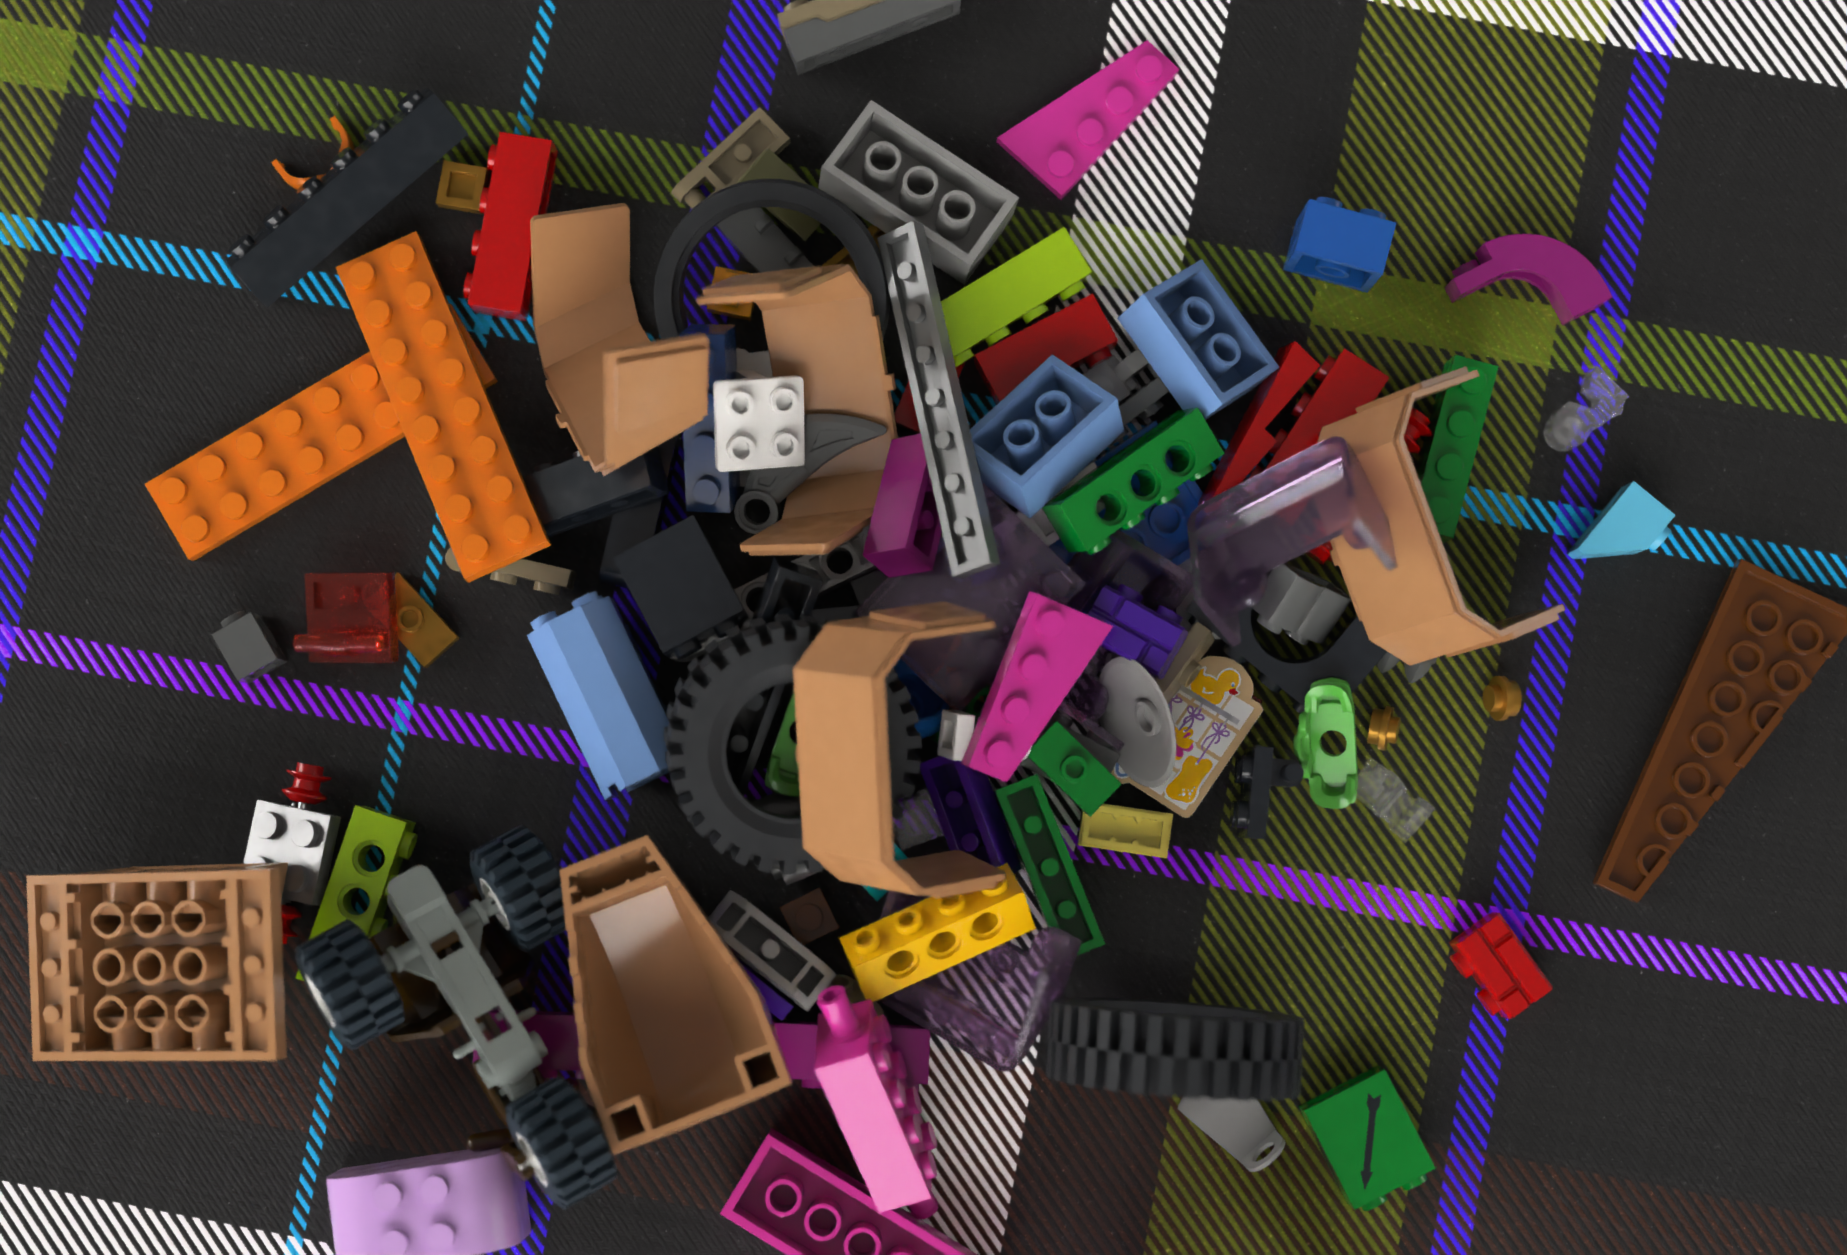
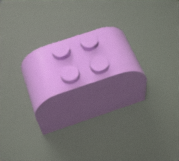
[326,1148,532,1255]

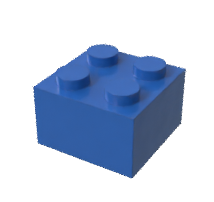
[1283,197,1397,293]

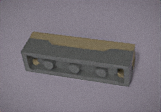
[777,0,961,75]

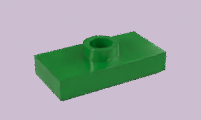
[1027,721,1122,817]

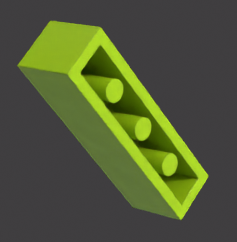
[941,227,1092,368]

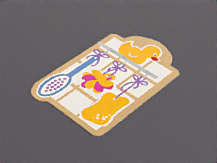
[1111,656,1263,818]

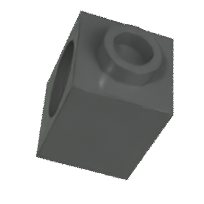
[211,610,288,683]

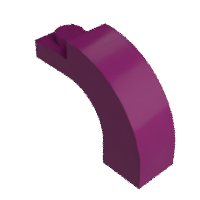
[1444,234,1613,326]

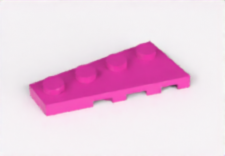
[997,40,1180,200]
[961,591,1113,782]

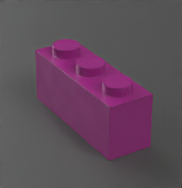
[862,433,942,578]

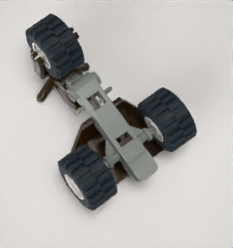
[295,825,617,1210]

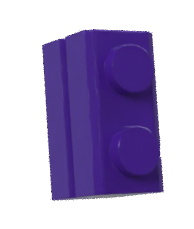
[1088,583,1188,680]

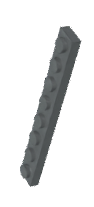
[877,221,1000,579]

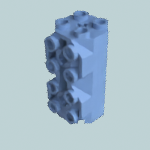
[527,591,670,800]

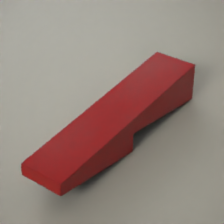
[1198,341,1321,511]

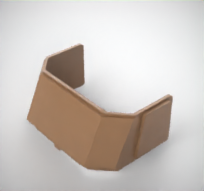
[530,203,709,476]
[696,264,898,556]
[1308,366,1566,666]
[793,602,1005,898]

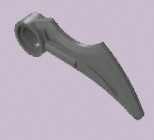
[734,413,887,534]

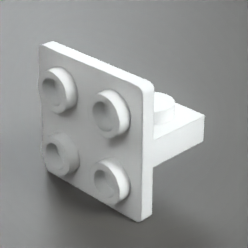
[713,370,805,472]

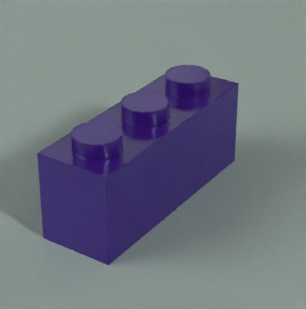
[920,755,1022,874]

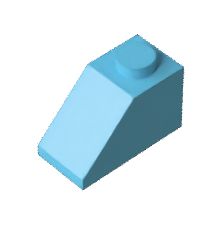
[1566,481,1675,559]

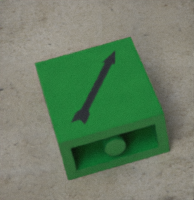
[1298,1065,1436,1211]

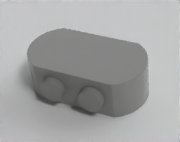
[708,890,836,1011]

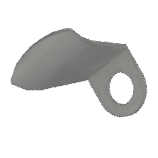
[1178,1096,1285,1172]

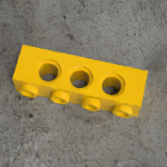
[839,863,1036,1002]

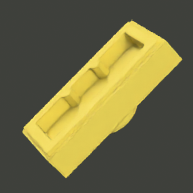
[1077,804,1173,858]

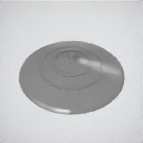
[1097,656,1176,788]

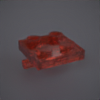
[293,572,399,663]

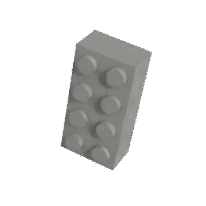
[818,100,1019,285]

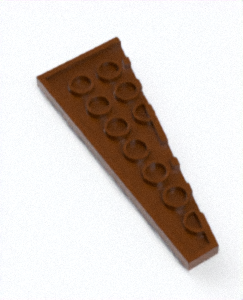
[1592,559,1847,903]

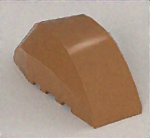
[560,835,792,1155]

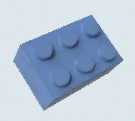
[1117,259,1280,420]
[970,354,1124,518]

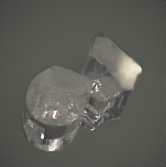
[1544,365,1629,452]
[1356,758,1436,843]

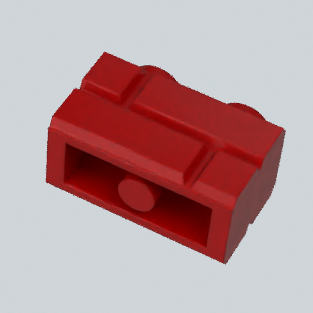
[1449,912,1553,1019]

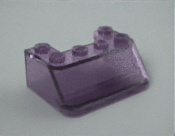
[878,854,1082,1072]

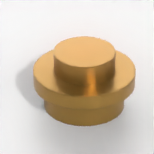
[1483,676,1522,721]
[1367,706,1401,751]

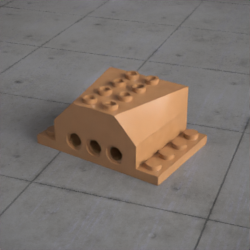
[26,862,288,1061]

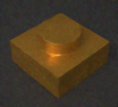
[436,160,490,214]

